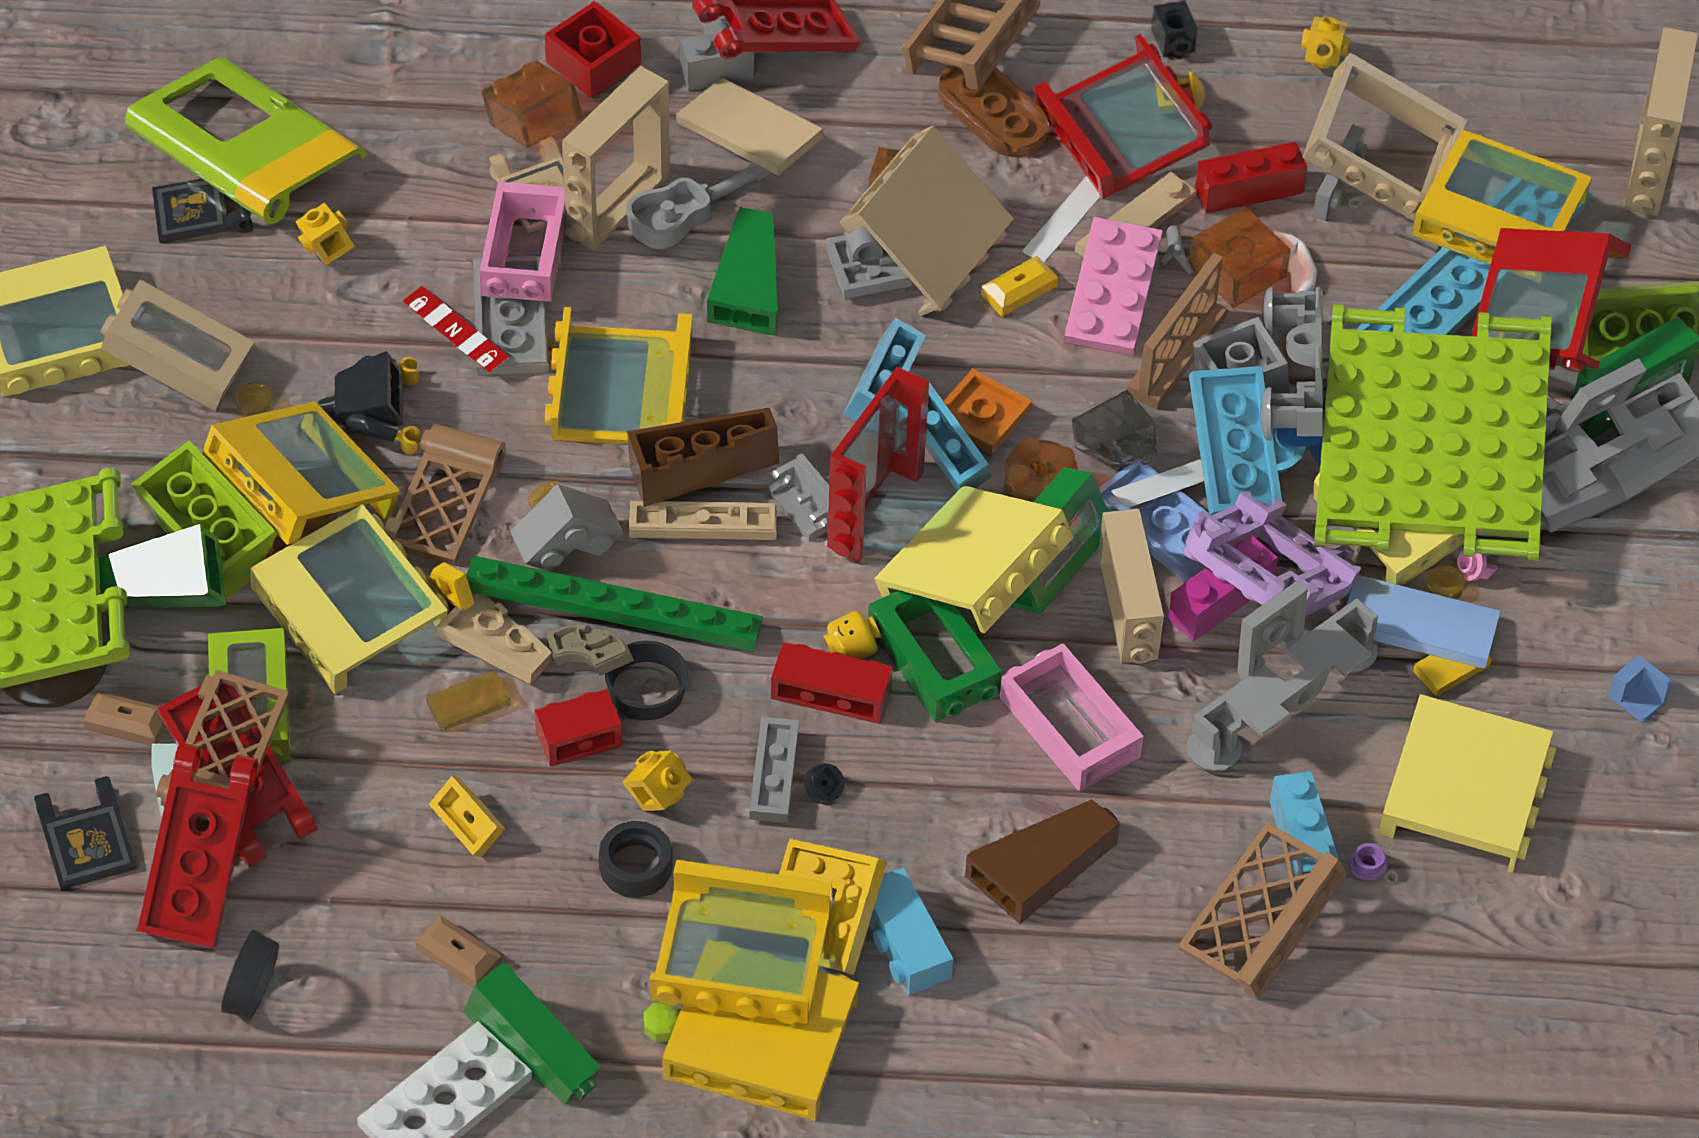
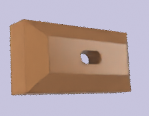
[83,691,166,746]
[415,915,502,988]

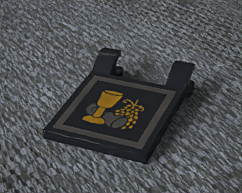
[152,178,254,243]
[34,776,137,890]

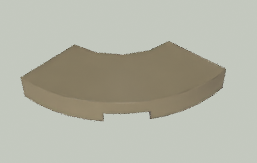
[546,624,634,676]

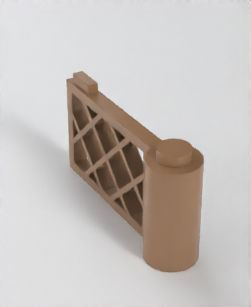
[385,424,506,566]
[156,670,289,821]

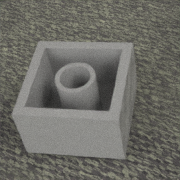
[1192,317,1290,394]

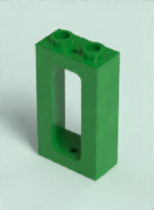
[868,590,1002,722]

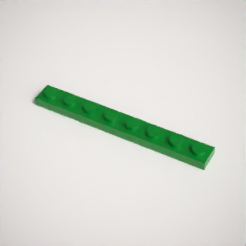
[466,556,763,652]

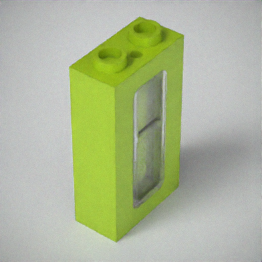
[208,628,291,762]

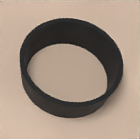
[605,641,688,720]
[221,930,279,1018]

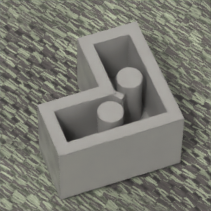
[680,16,754,91]
[510,484,624,572]

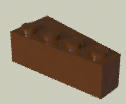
[627,408,780,507]

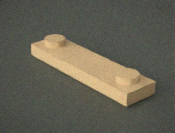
[1075,172,1196,258]
[629,501,777,540]

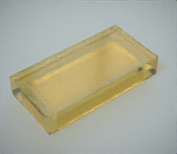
[426,670,511,732]

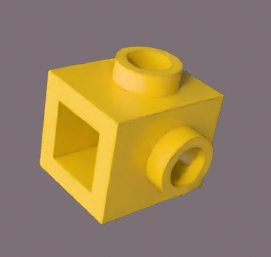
[1300,17,1351,69]
[295,202,355,266]
[622,750,693,811]

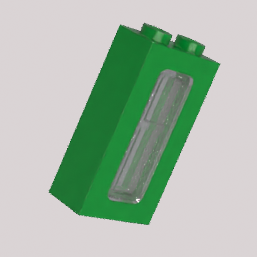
[1572,317,1699,440]
[1012,467,1108,614]

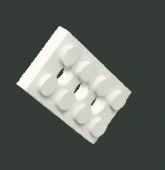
[357,1021,532,1138]

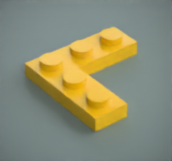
[779,839,887,975]

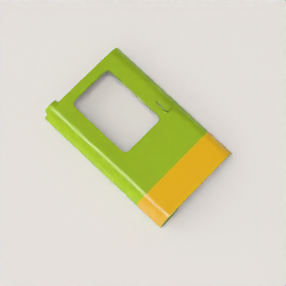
[125,57,367,224]

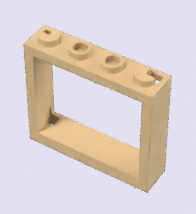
[1624,27,1698,216]
[1302,53,1467,222]
[562,66,670,251]

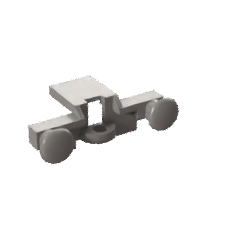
[1260,287,1329,441]
[1186,581,1378,772]

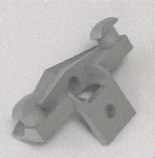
[1541,358,1699,534]

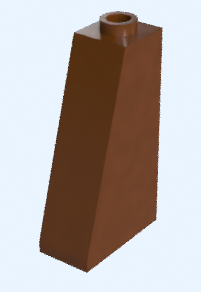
[965,799,1120,924]

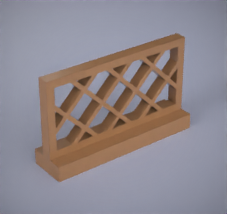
[1126,253,1227,410]
[1178,822,1347,1000]

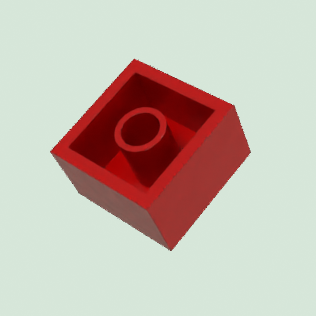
[544,1,641,98]

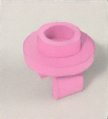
[1457,548,1498,581]

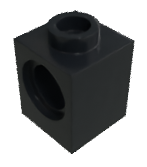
[1151,0,1198,57]

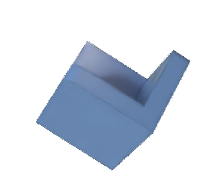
[1608,655,1673,723]

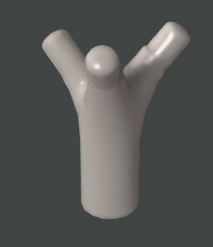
[1159,226,1194,274]

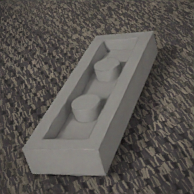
[1313,124,1367,221]
[749,716,799,823]

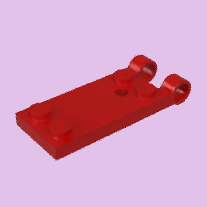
[692,0,861,59]
[157,683,318,867]
[137,742,258,948]

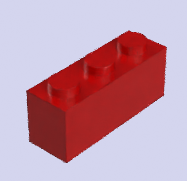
[1195,141,1308,214]
[771,642,892,724]

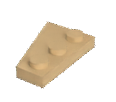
[436,593,552,684]

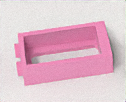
[479,182,566,302]

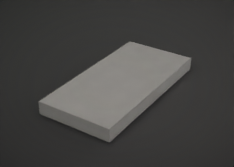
[473,256,549,375]

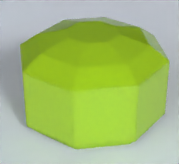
[643,1002,680,1042]

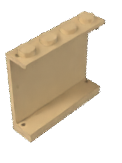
[839,125,1013,316]

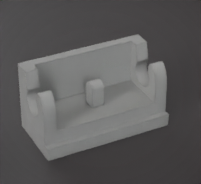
[768,453,829,541]

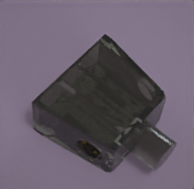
[1072,390,1157,469]

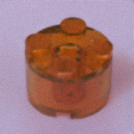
[1002,437,1078,502]

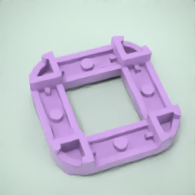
[1183,492,1361,616]

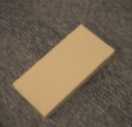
[676,77,824,175]

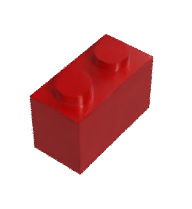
[534,689,622,767]

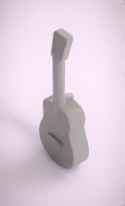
[626,162,772,249]

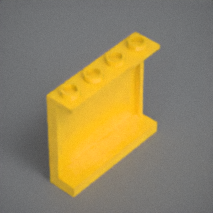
[662,941,859,1122]

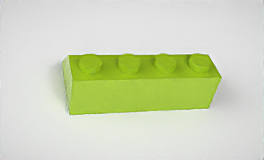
[1568,281,1699,361]
[131,440,277,598]

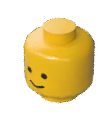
[823,611,881,660]

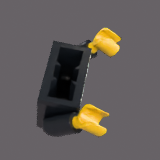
[318,351,421,455]

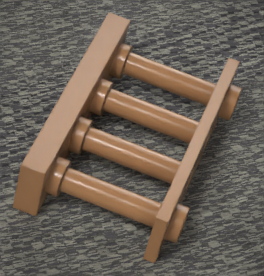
[902,0,1041,91]

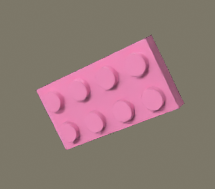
[1064,217,1162,356]

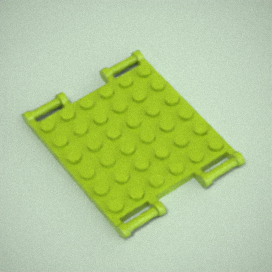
[1314,304,1552,561]
[0,468,130,689]

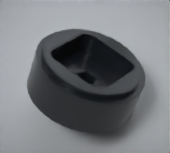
[804,763,844,803]

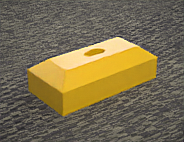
[981,256,1058,317]
[428,776,505,857]

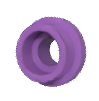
[1348,843,1388,881]

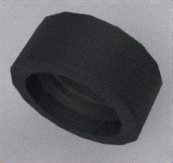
[599,821,673,898]

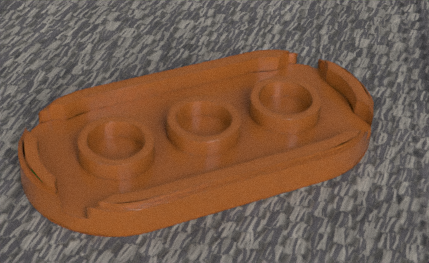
[938,65,1049,157]

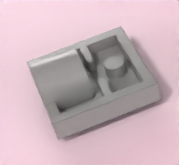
[825,226,912,299]

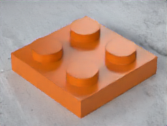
[943,368,1032,455]

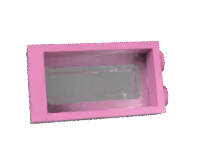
[1000,643,1144,792]

